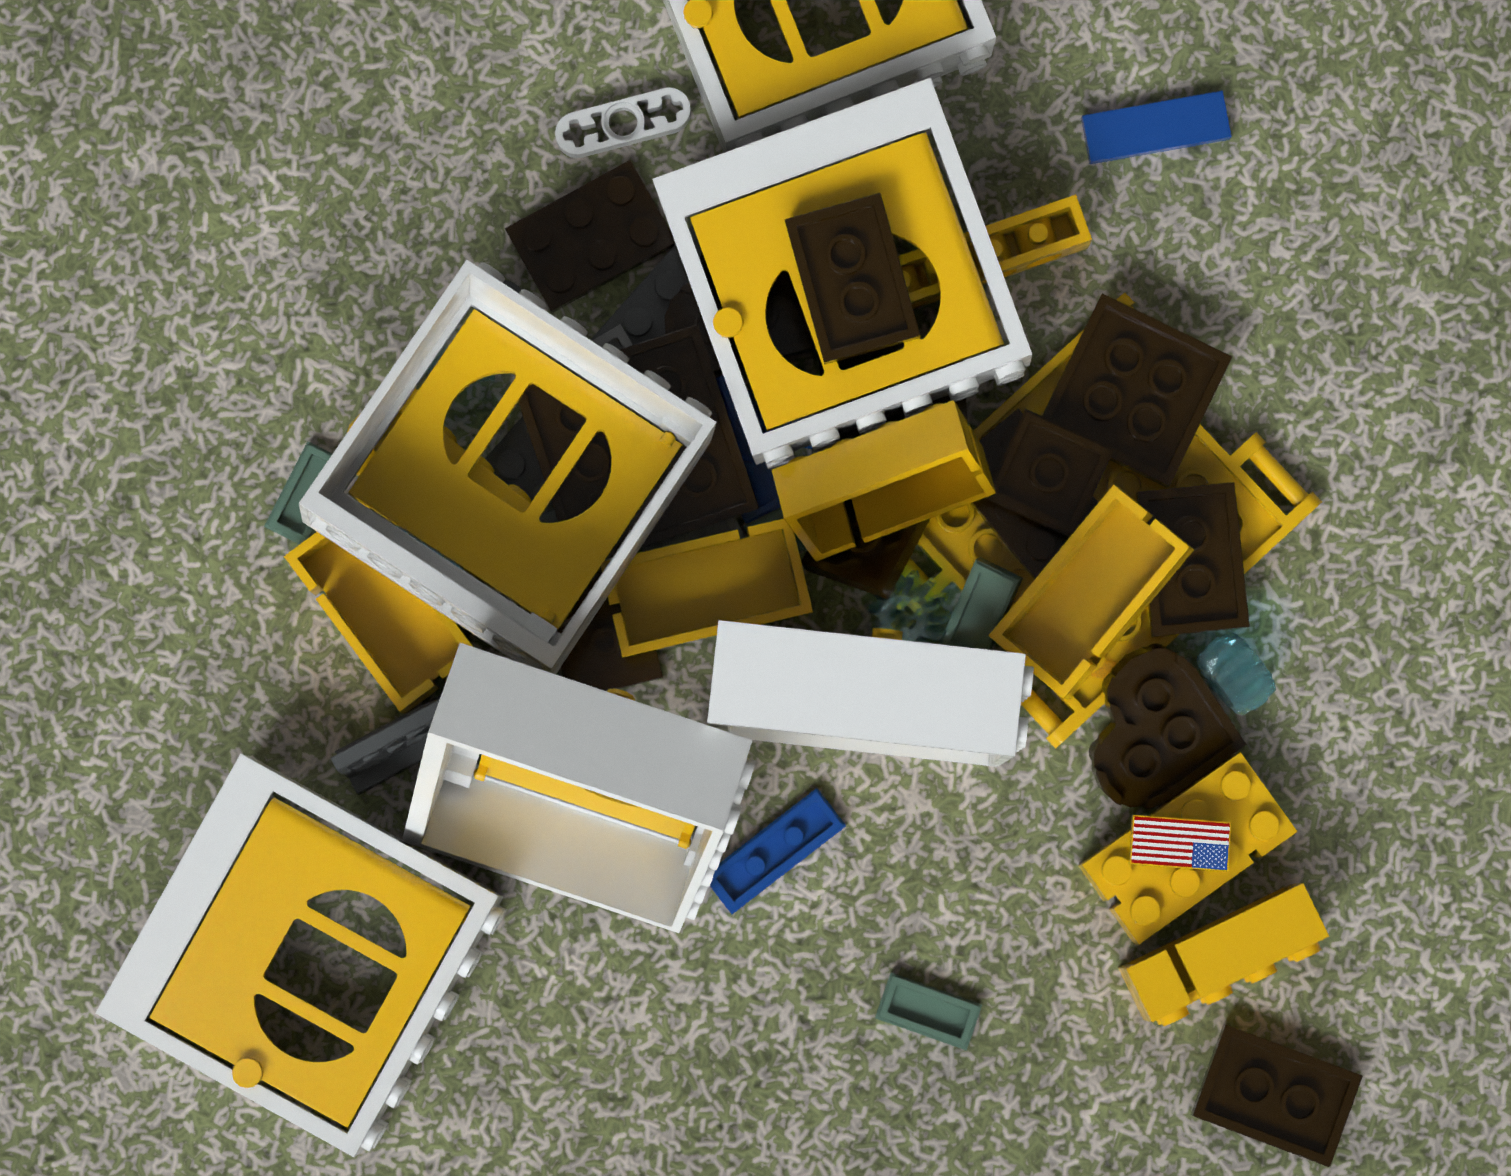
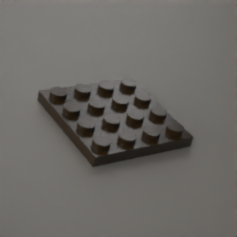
[518,324,759,560]

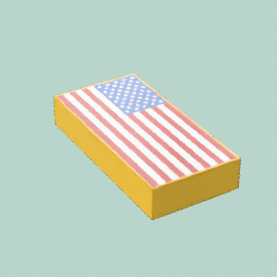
[1128,815,1231,872]

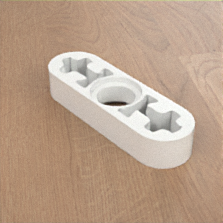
[555,87,691,158]

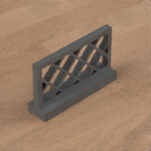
[331,695,441,795]

